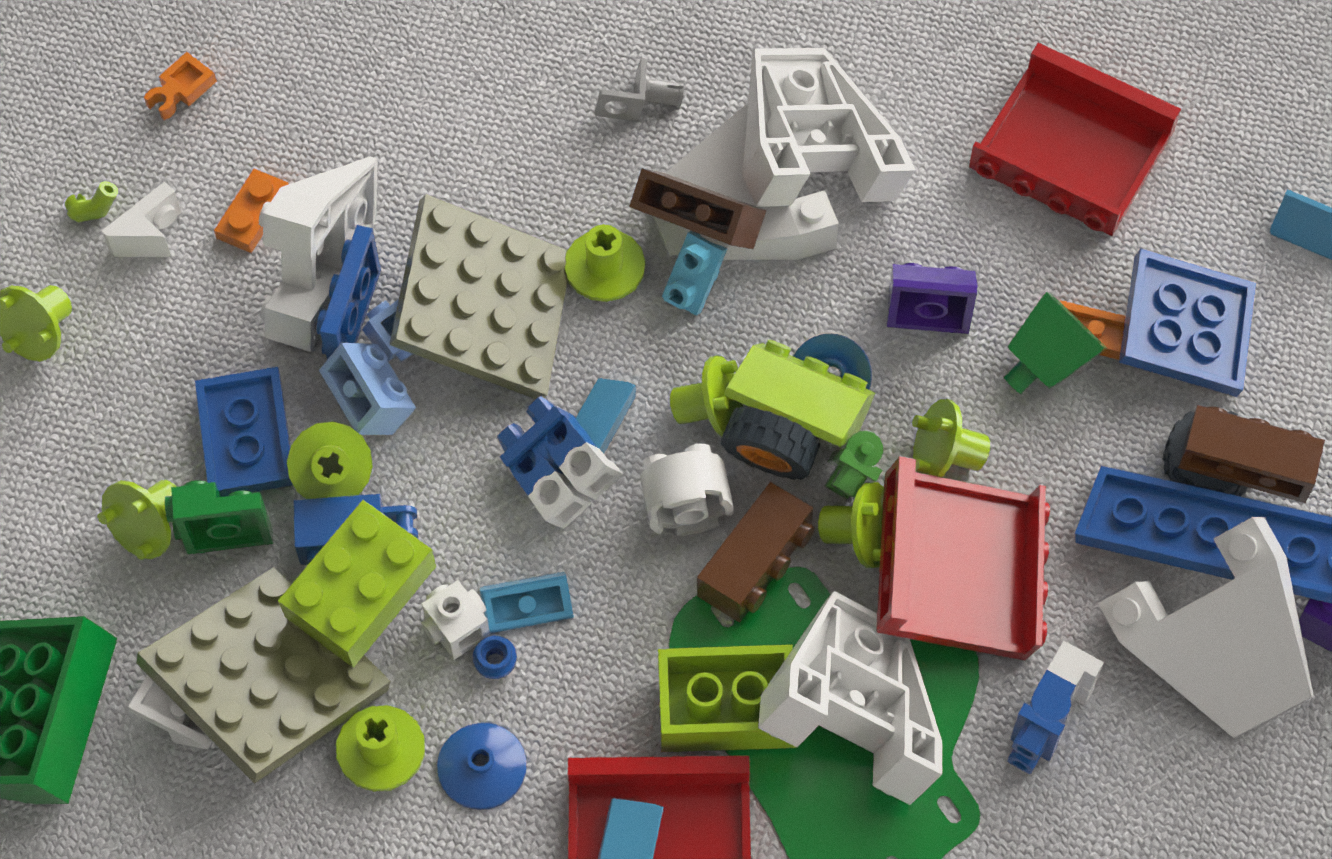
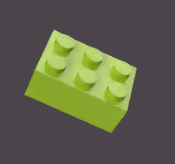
[278,500,436,668]
[658,645,795,752]

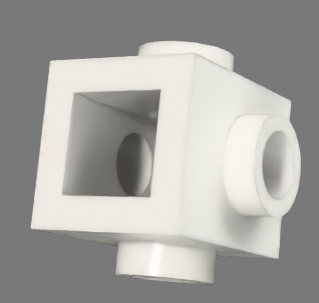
[421,580,490,660]

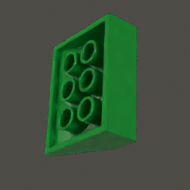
[0,616,118,804]

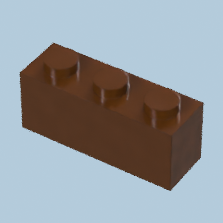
[629,168,767,249]
[1179,405,1325,503]
[697,482,815,623]

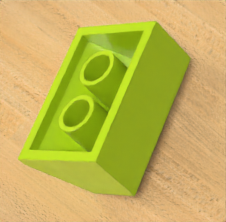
[724,340,876,447]

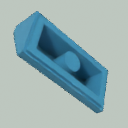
[1270,190,1332,260]
[576,378,636,454]
[480,572,574,633]
[598,798,663,859]

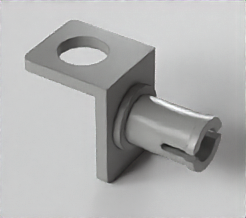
[594,56,684,122]

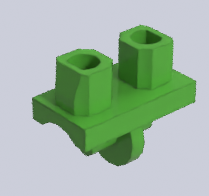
[824,431,883,499]

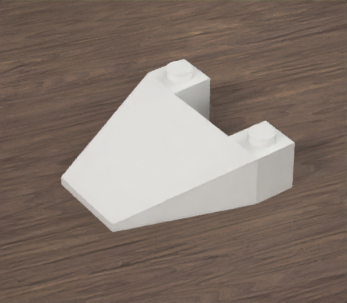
[742,48,915,207]
[653,104,839,260]
[259,157,378,352]
[1098,517,1314,738]
[758,591,942,805]

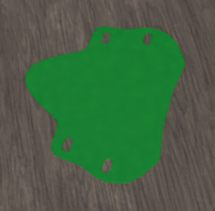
[669,566,981,859]

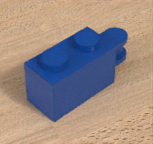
[294,494,418,565]

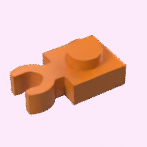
[144,52,217,120]

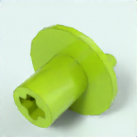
[564,224,646,302]
[0,285,72,362]
[670,355,743,437]
[912,399,990,477]
[287,421,373,499]
[97,480,177,560]
[818,482,884,568]
[336,705,425,792]

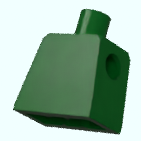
[1003,292,1107,394]

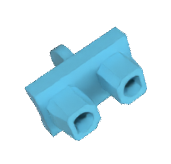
[662,231,727,316]

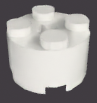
[640,444,733,536]

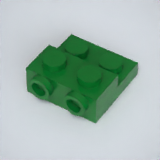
[165,480,274,555]

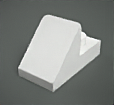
[102,182,182,257]
[128,675,213,749]

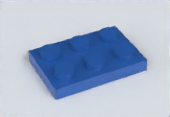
[316,225,381,360]
[195,367,293,497]

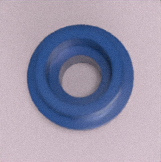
[473,636,517,679]

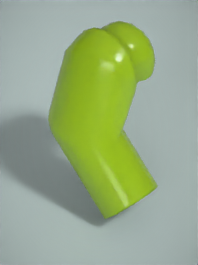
[64,181,118,222]

